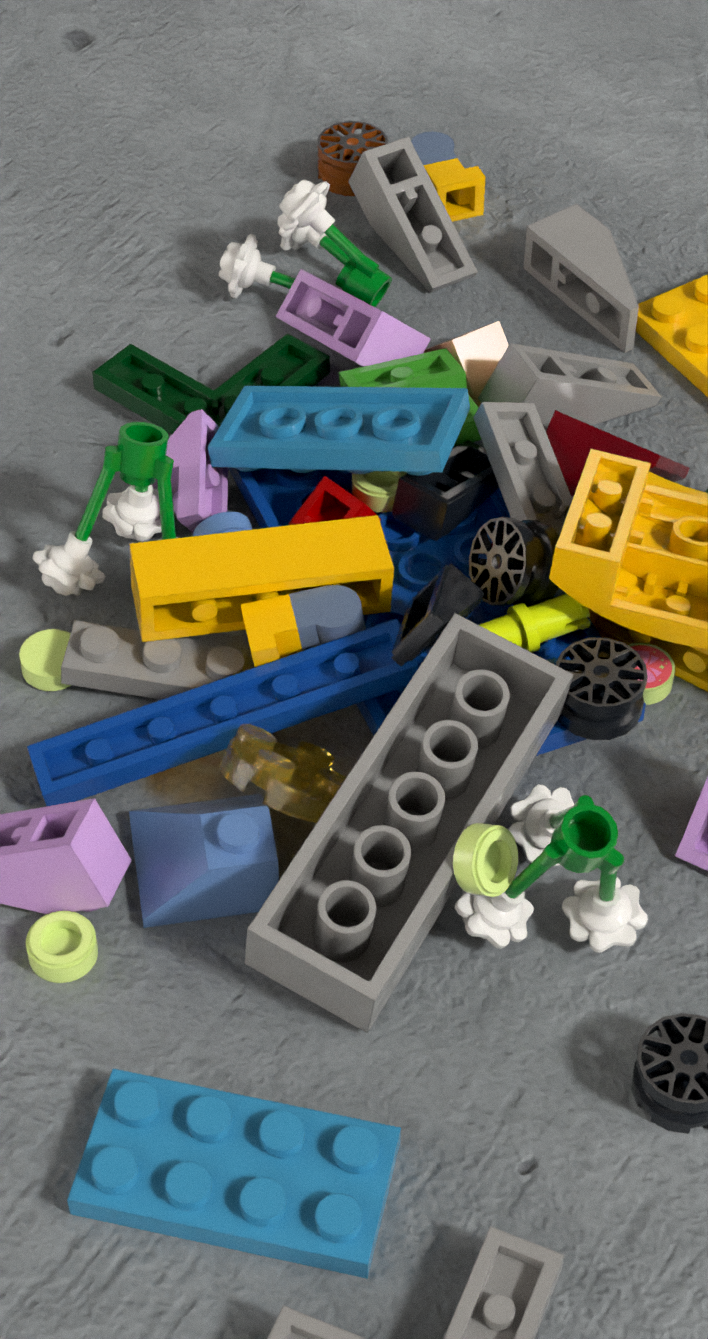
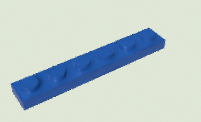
[27,619,419,806]

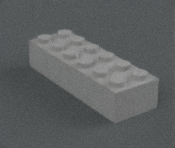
[244,613,574,1033]

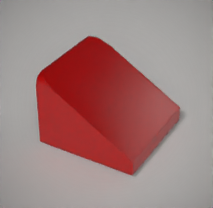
[288,476,381,525]

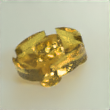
[219,724,347,823]

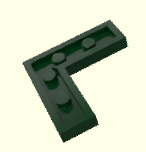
[92,333,330,434]

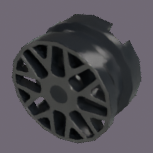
[469,517,559,607]
[556,638,648,740]
[631,1013,708,1134]

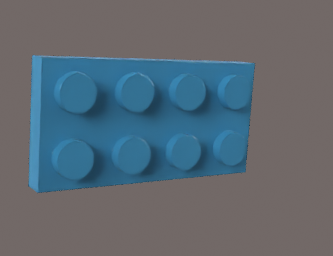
[208,386,470,476]
[67,1069,401,1279]

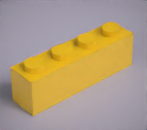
[129,515,394,642]

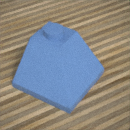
[129,794,279,928]

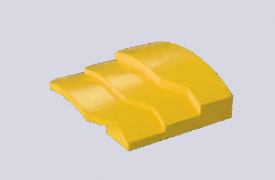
[549,449,708,649]

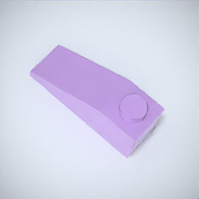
[276,269,431,367]
[0,798,131,914]

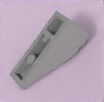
[348,136,478,293]
[523,204,639,353]
[478,343,662,431]

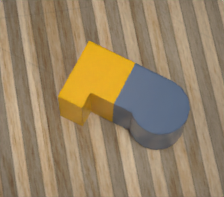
[411,131,486,222]
[240,585,366,667]

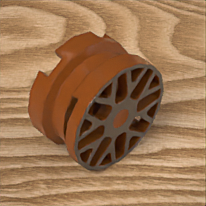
[318,121,388,196]

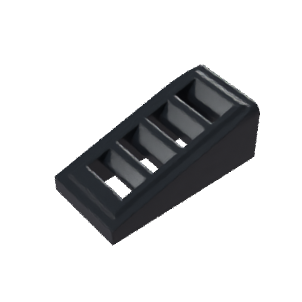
[392,440,499,541]
[391,563,484,667]

